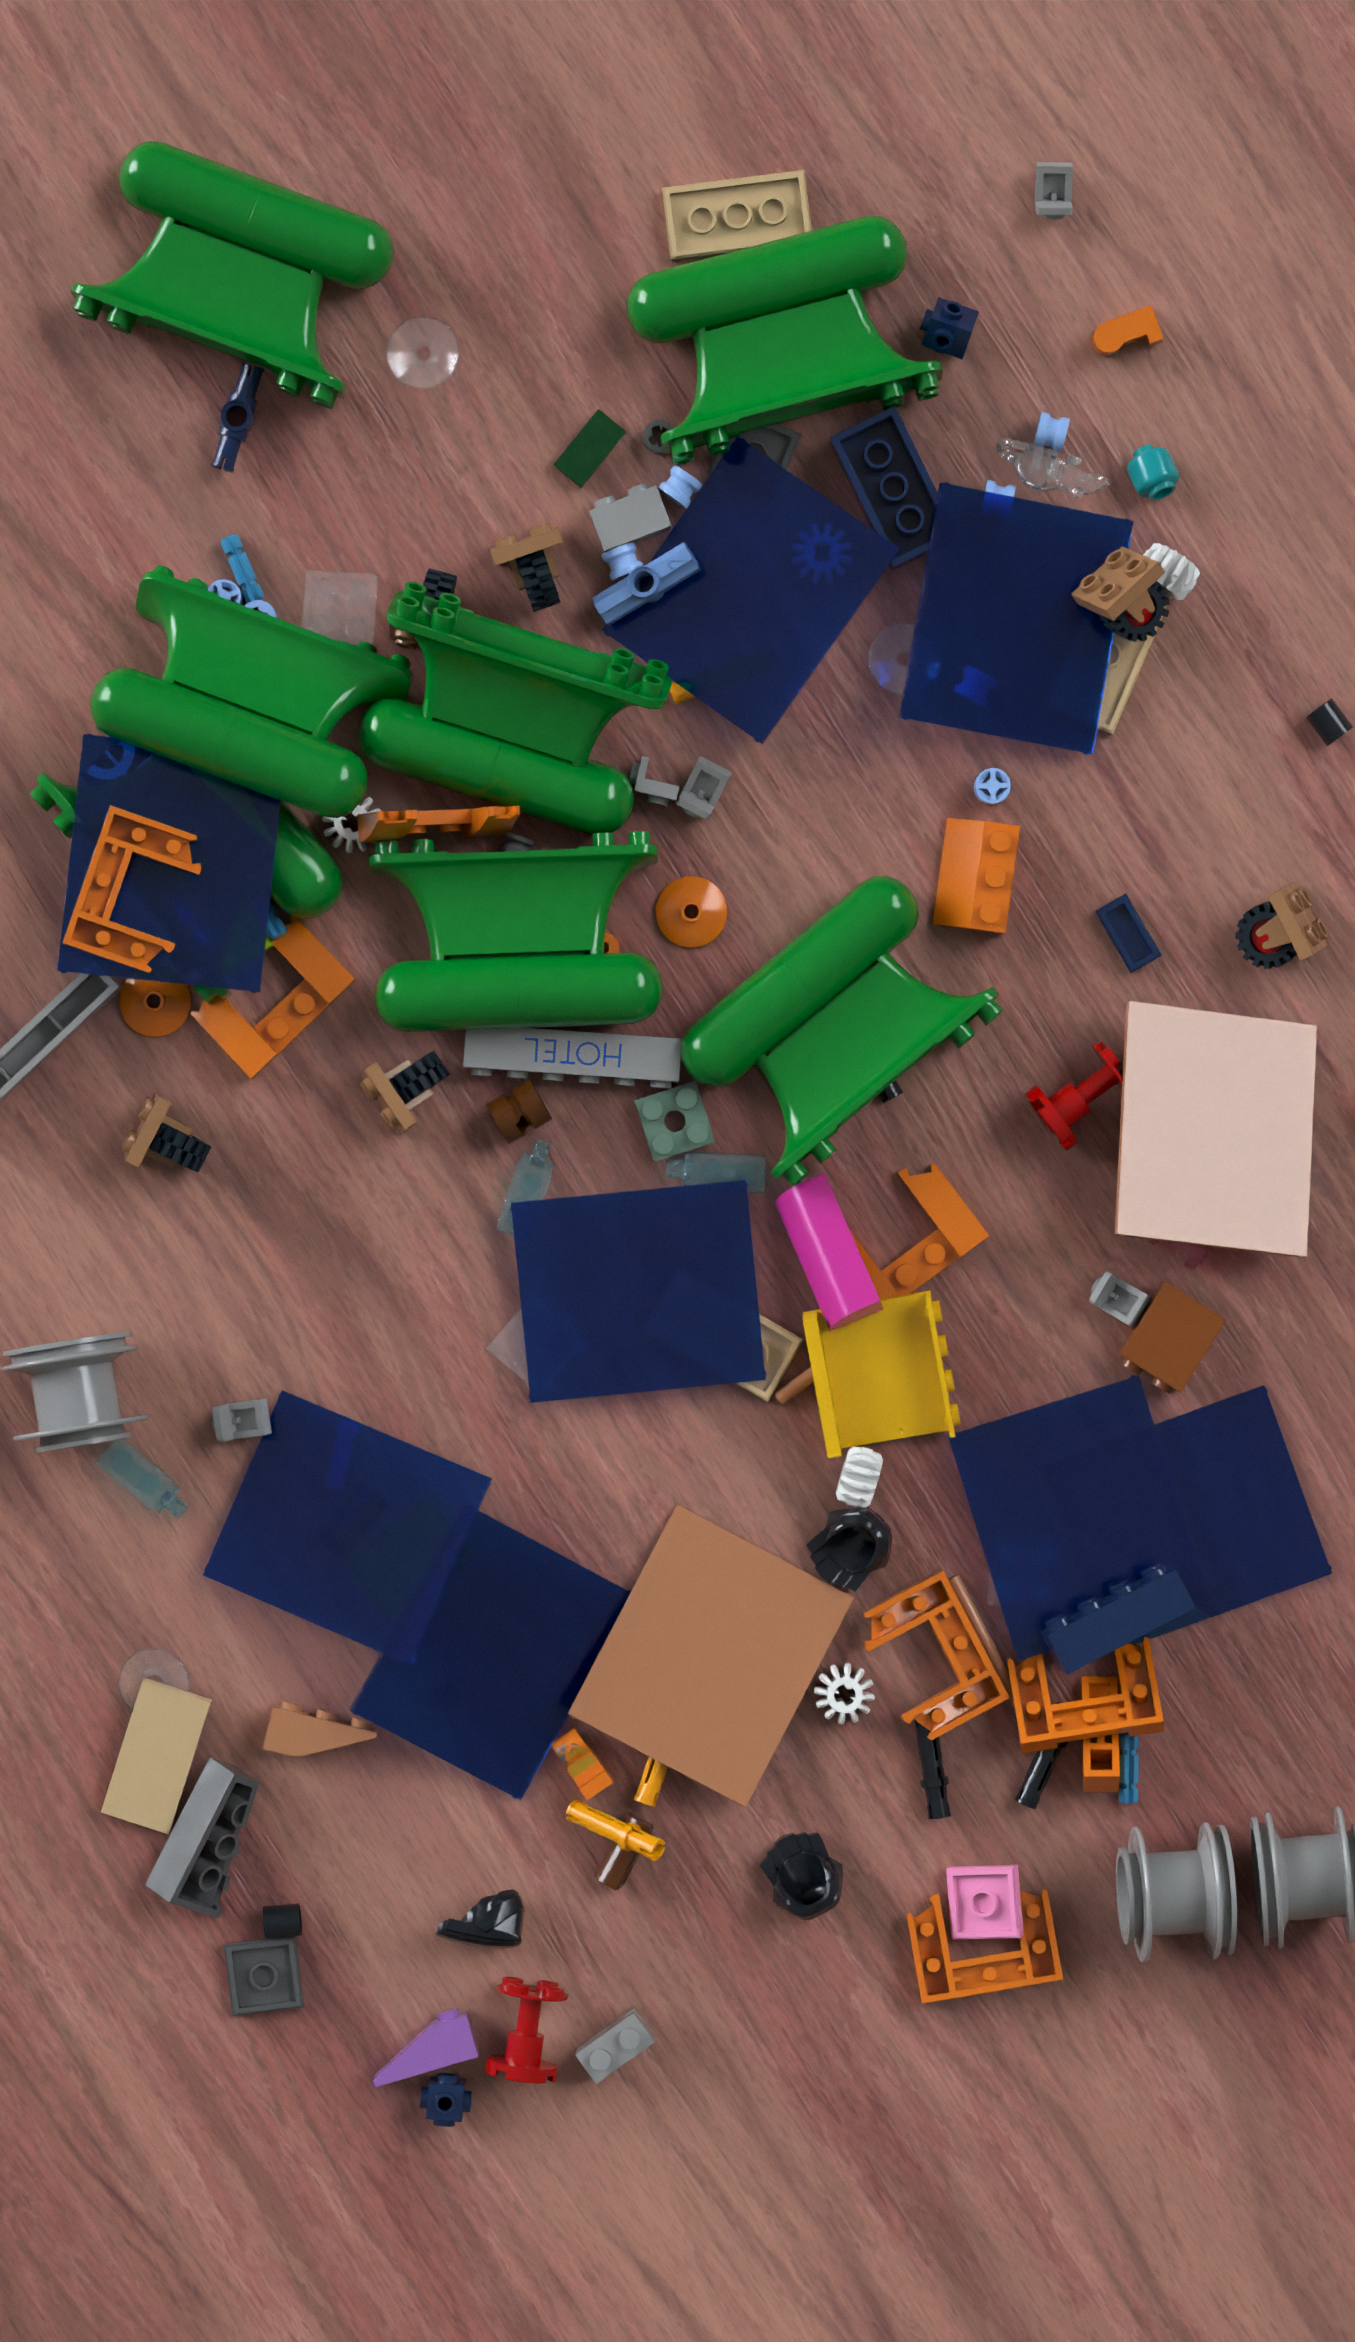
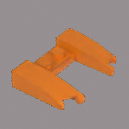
[62,805,201,973]
[357,806,520,843]
[191,916,356,1079]
[849,1163,989,1299]
[864,1570,1010,1740]
[1007,1637,1164,1754]
[906,1882,1063,2004]

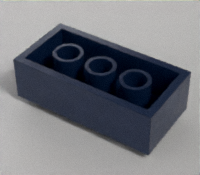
[829,406,958,571]
[1040,1563,1196,1675]

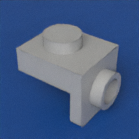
[1035,162,1073,220]
[629,756,680,807]
[676,756,732,819]
[1089,1271,1152,1328]
[212,1398,272,1442]

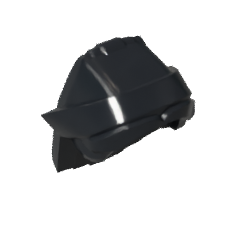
[807,1507,892,1592]
[760,1832,843,1921]
[436,1889,525,1949]

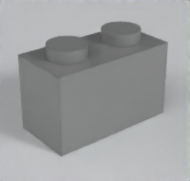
[589,483,672,552]
[575,2007,655,2084]

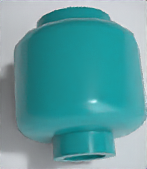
[1127,444,1180,501]

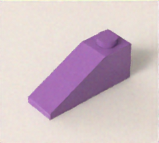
[373,2008,479,2087]

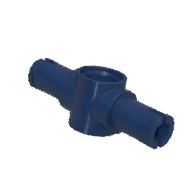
[211,362,265,473]

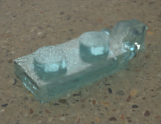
[496,1139,554,1241]
[665,1151,766,1193]
[96,1438,189,1518]

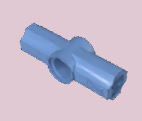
[592,542,701,626]

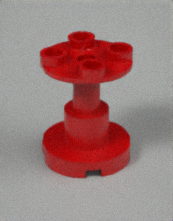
[1024,1042,1123,1151]
[485,1976,568,2084]

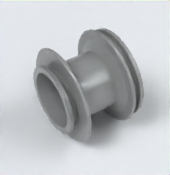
[1,1331,149,1453]
[1250,1806,1355,1949]
[1116,1822,1237,1964]

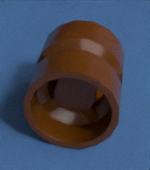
[486,1079,552,1144]

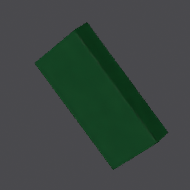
[553,409,626,488]

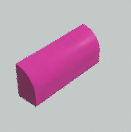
[775,1173,883,1332]

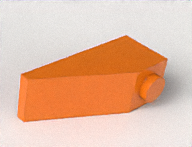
[1082,1676,1120,1792]

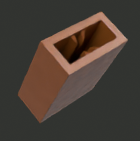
[1118,1281,1227,1394]

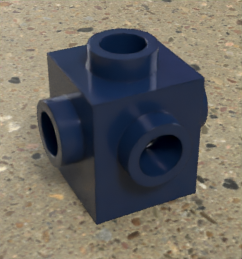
[920,297,979,359]
[420,2073,472,2127]

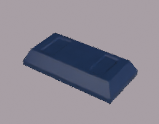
[1095,894,1162,973]

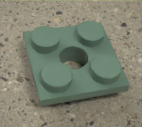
[634,1081,715,1162]

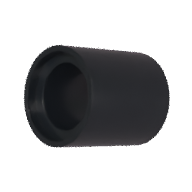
[1306,698,1353,746]
[263,1903,302,1939]

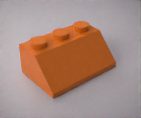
[932,818,1020,934]

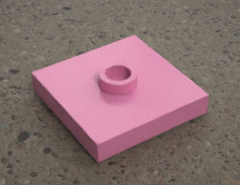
[946,1865,1024,1940]

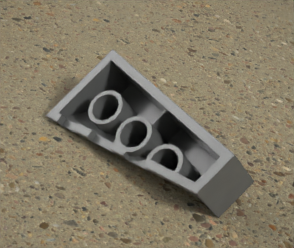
[145,1757,259,1918]

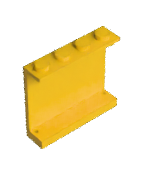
[803,1290,961,1458]

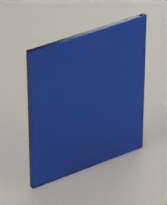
[602,436,900,744]
[899,482,1134,755]
[57,734,281,993]
[510,1180,767,1403]
[947,1375,1208,1661]
[1043,1385,1332,1653]
[203,1390,492,1665]
[349,1504,631,1800]

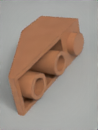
[263,1700,379,1758]

